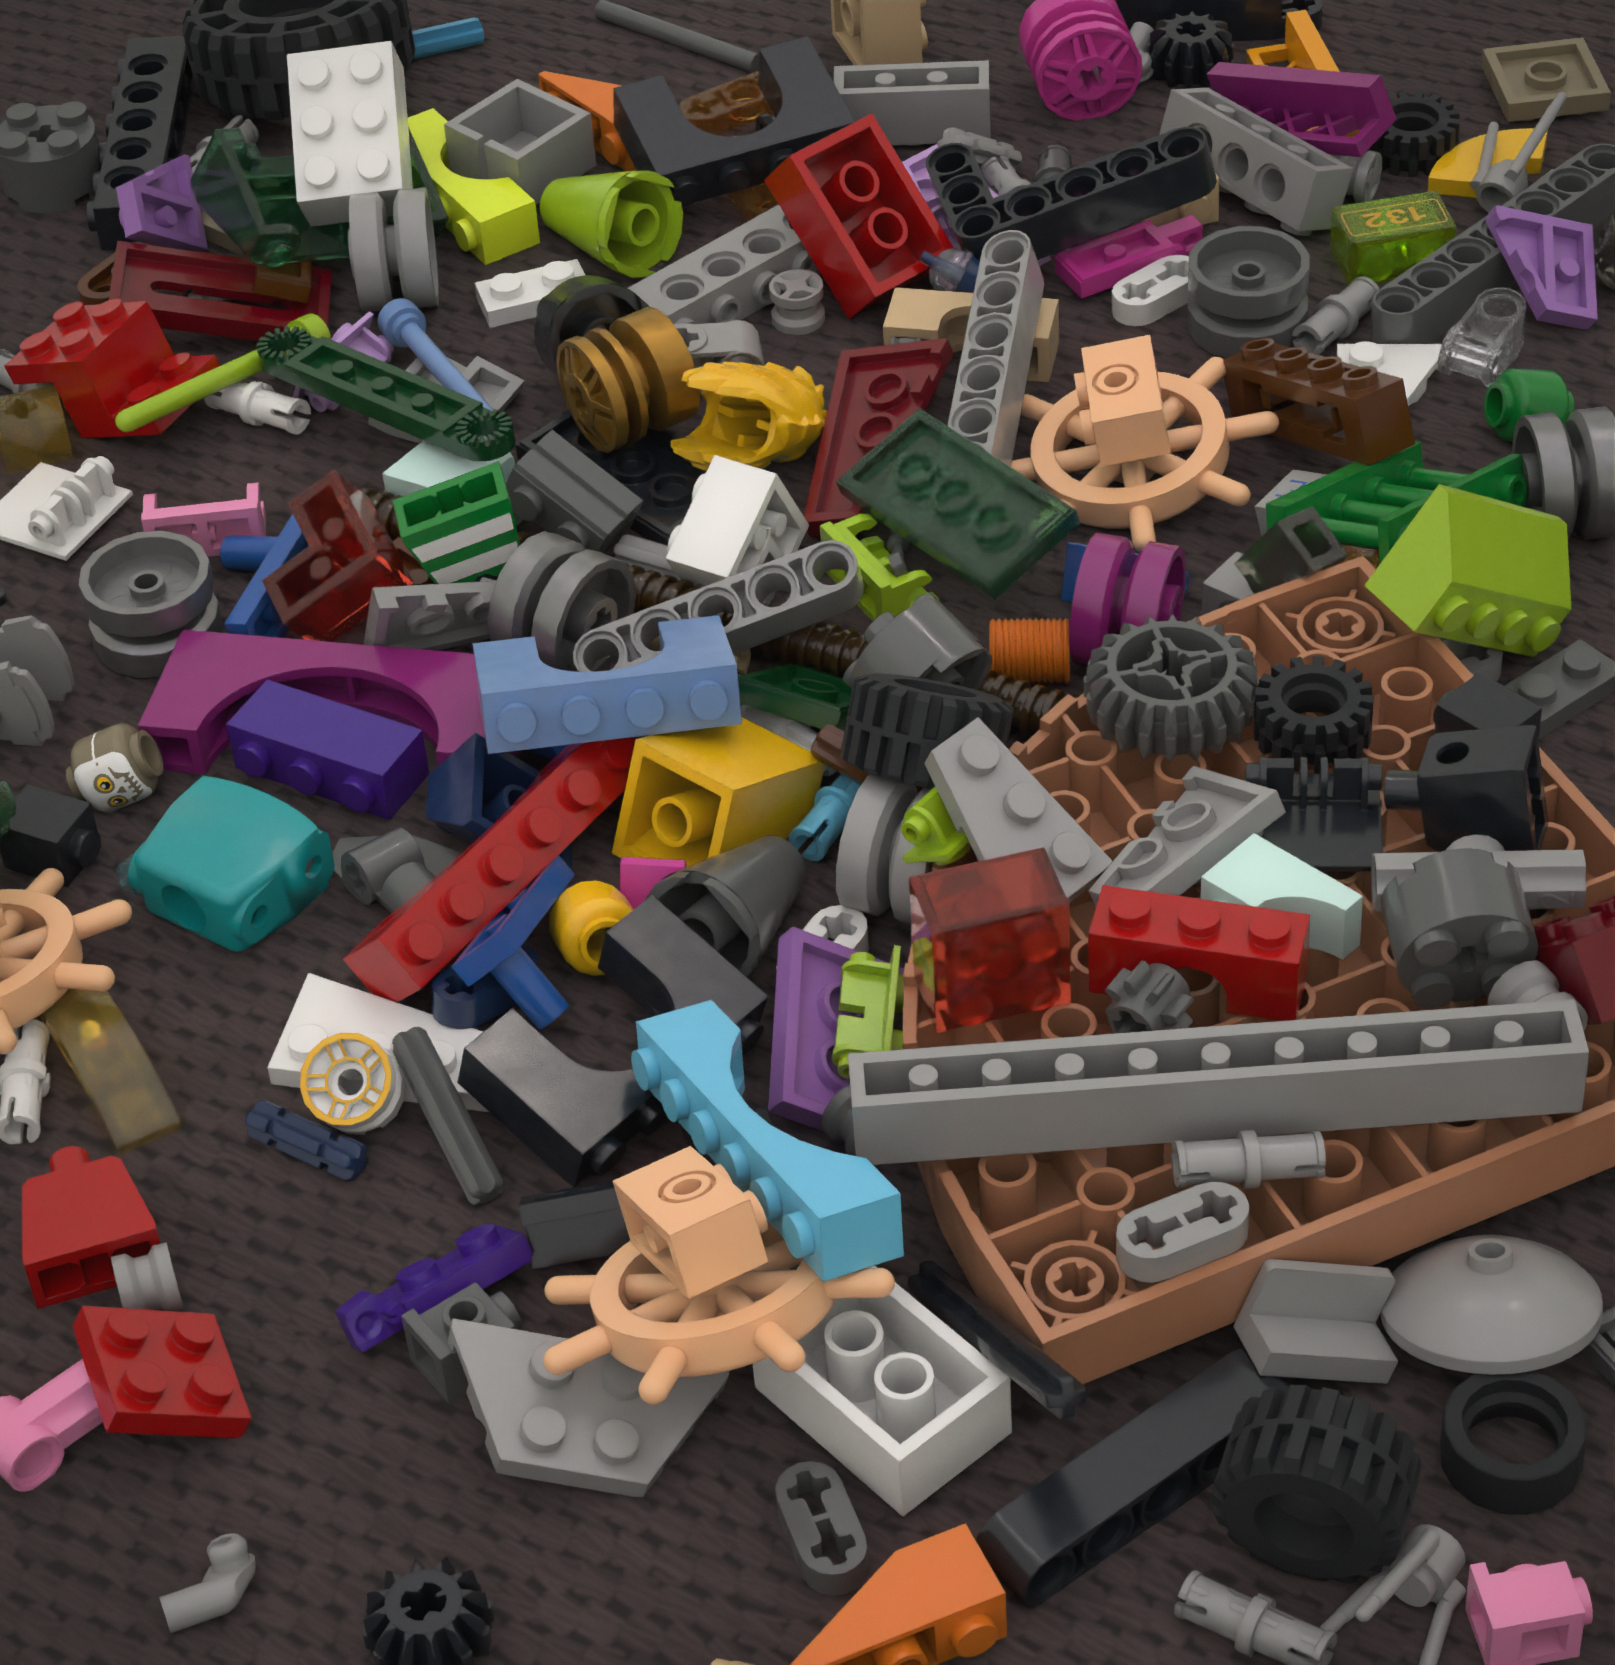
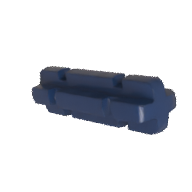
[245,1100,369,1181]

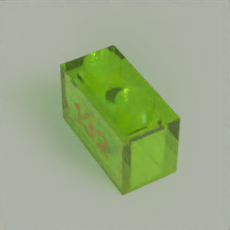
[1330,191,1456,286]

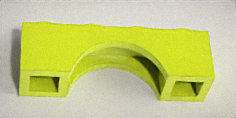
[408,108,540,265]

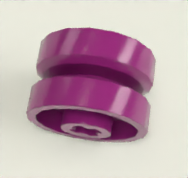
[1069,533,1186,666]

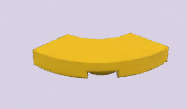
[1428,128,1548,198]

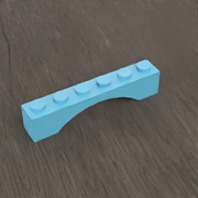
[631,1000,904,1282]

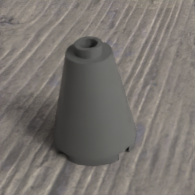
[644,836,806,979]

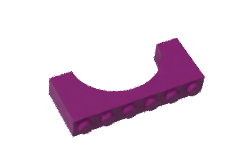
[138,630,521,774]

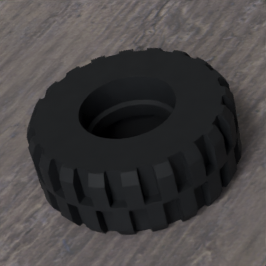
[182,0,415,120]

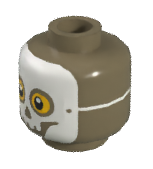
[66,722,163,813]

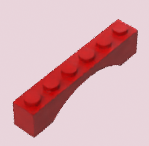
[343,737,637,1002]

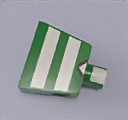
[392,461,520,584]

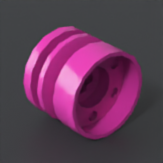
[1019,0,1142,121]

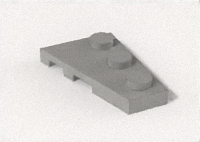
[363,581,496,651]

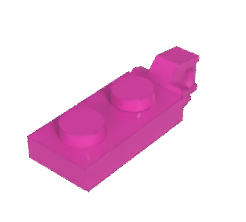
[1054,215,1203,299]

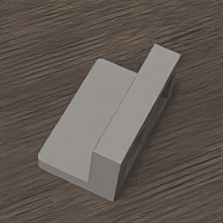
[1233,1259,1398,1384]

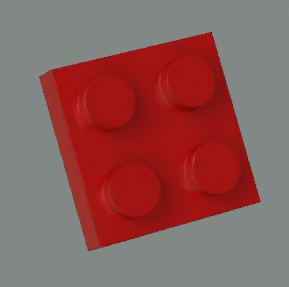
[72,1306,252,1438]

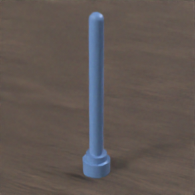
[378,298,494,437]

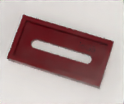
[109,241,332,341]

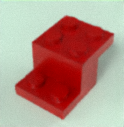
[4,299,220,438]

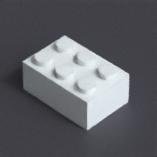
[287,41,413,227]
[753,1266,1012,1517]

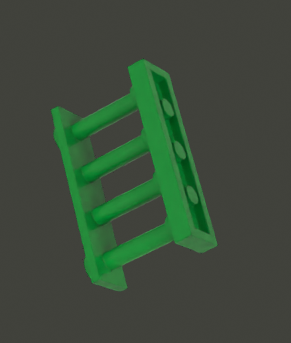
[1266,441,1527,565]

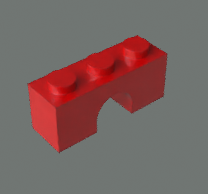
[1088,885,1310,1021]

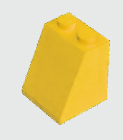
[612,717,825,867]

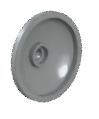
[1380,1235,1603,1375]

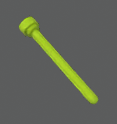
[115,313,331,432]

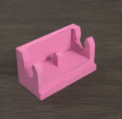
[141,482,266,557]

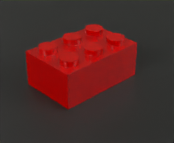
[764,113,957,319]

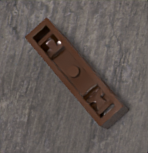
[1223,338,1415,466]

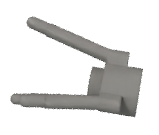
[1470,92,1567,212]
[1320,1524,1466,1665]

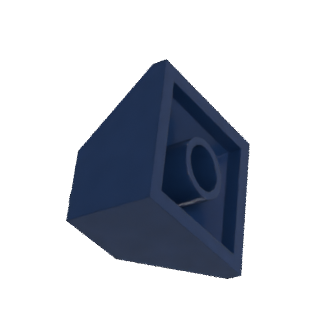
[426,733,572,870]

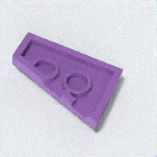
[768,927,904,1131]

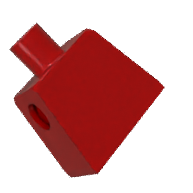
[22,1146,161,1309]

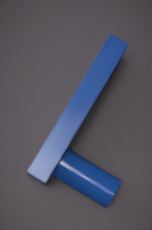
[220,513,330,638]
[452,855,575,1030]

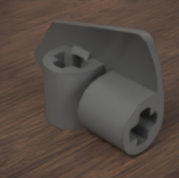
[332,828,462,914]

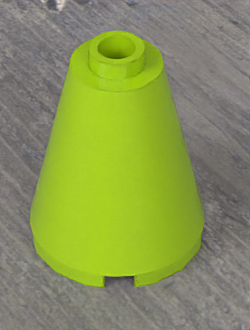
[540,170,683,278]

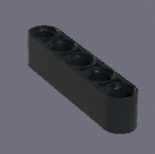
[976,1348,1290,1606]

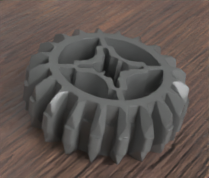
[1084,613,1259,763]

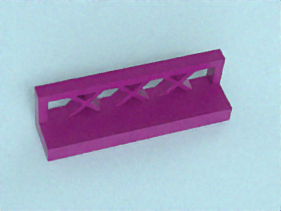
[1207,62,1397,157]

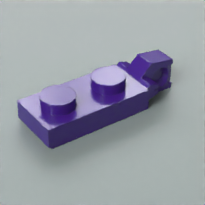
[335,1224,534,1353]

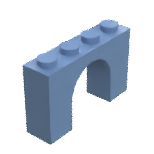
[473,615,742,754]

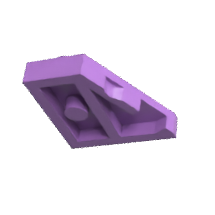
[116,154,208,252]
[1486,205,1598,329]

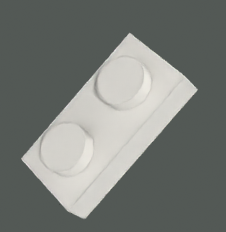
[474,259,585,328]

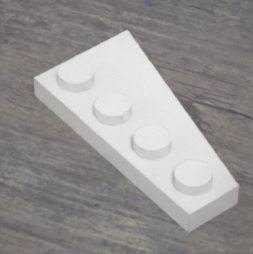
[267,973,489,1112]

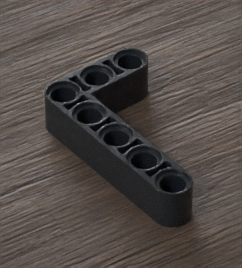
[926,127,1217,265]

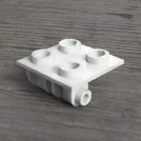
[0,456,133,561]

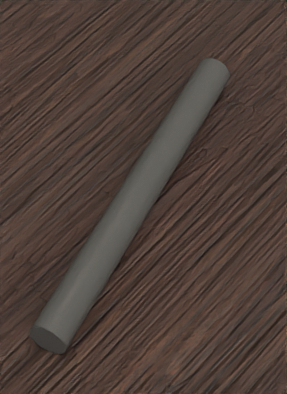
[595,0,759,73]

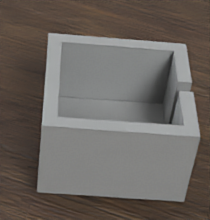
[444,79,596,205]

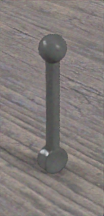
[886,533,910,577]

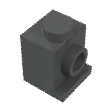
[401,1282,522,1403]

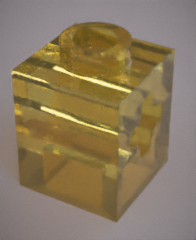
[0,385,74,474]

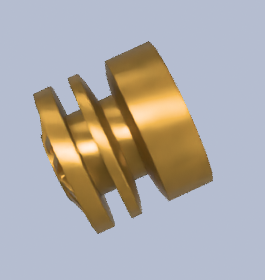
[556,306,701,453]

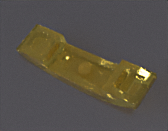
[35,989,182,1155]

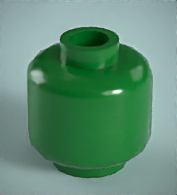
[1483,368,1575,442]

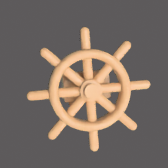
[1008,335,1279,552]
[0,868,132,1054]
[543,1146,895,1405]

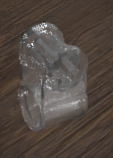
[1438,287,1526,388]

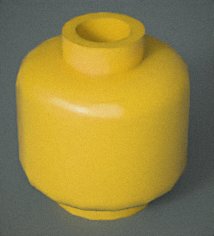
[549,880,634,976]

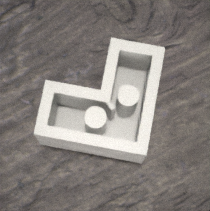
[665,455,809,586]

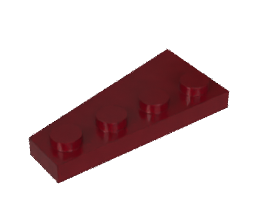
[804,338,954,537]

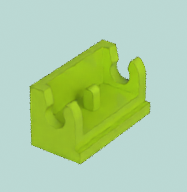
[820,514,939,621]

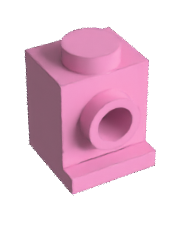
[1465,1561,1593,1665]

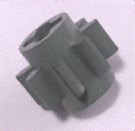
[1105,961,1194,1034]

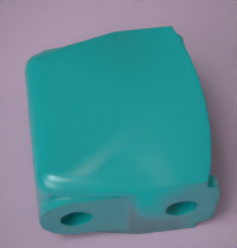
[128,776,335,952]

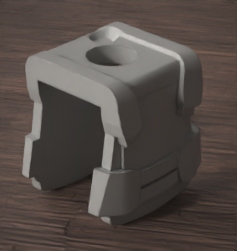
[0,615,74,746]

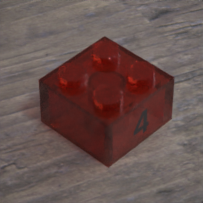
[909,847,1071,1033]

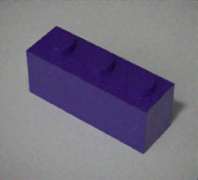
[226,679,430,820]

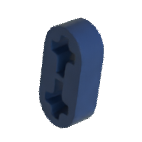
[432,945,538,1029]

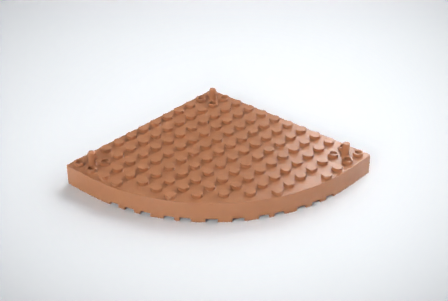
[903,556,1615,1384]

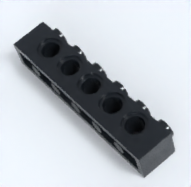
[87,36,194,250]

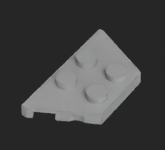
[448,1318,729,1497]

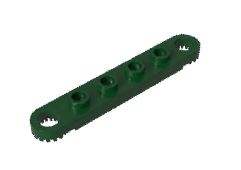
[256,326,516,462]

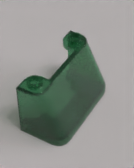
[190,127,449,267]

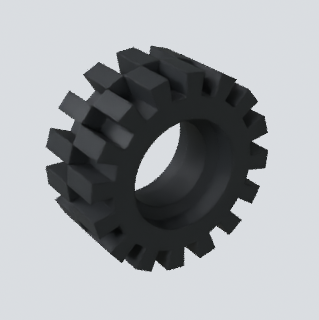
[1366,91,1460,177]
[1253,656,1374,774]

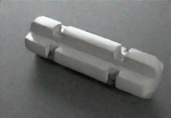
[937,127,1022,172]

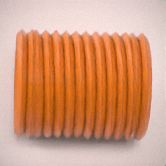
[989,618,1070,685]

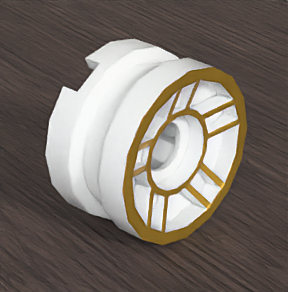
[300,1033,406,1135]

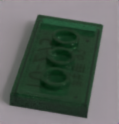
[836,408,1080,600]

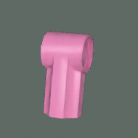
[0,1359,103,1492]

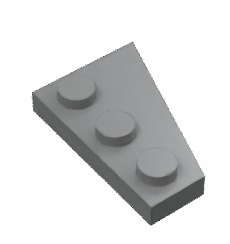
[924,717,1113,946]
[1088,766,1286,907]

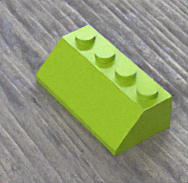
[1364,484,1571,657]

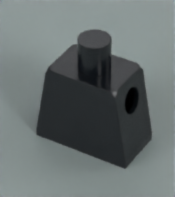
[1384,725,1549,852]

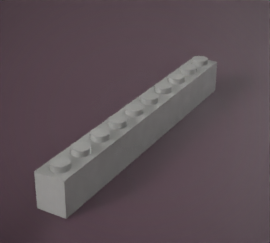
[848,999,1589,1165]

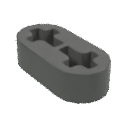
[775,1461,869,1596]

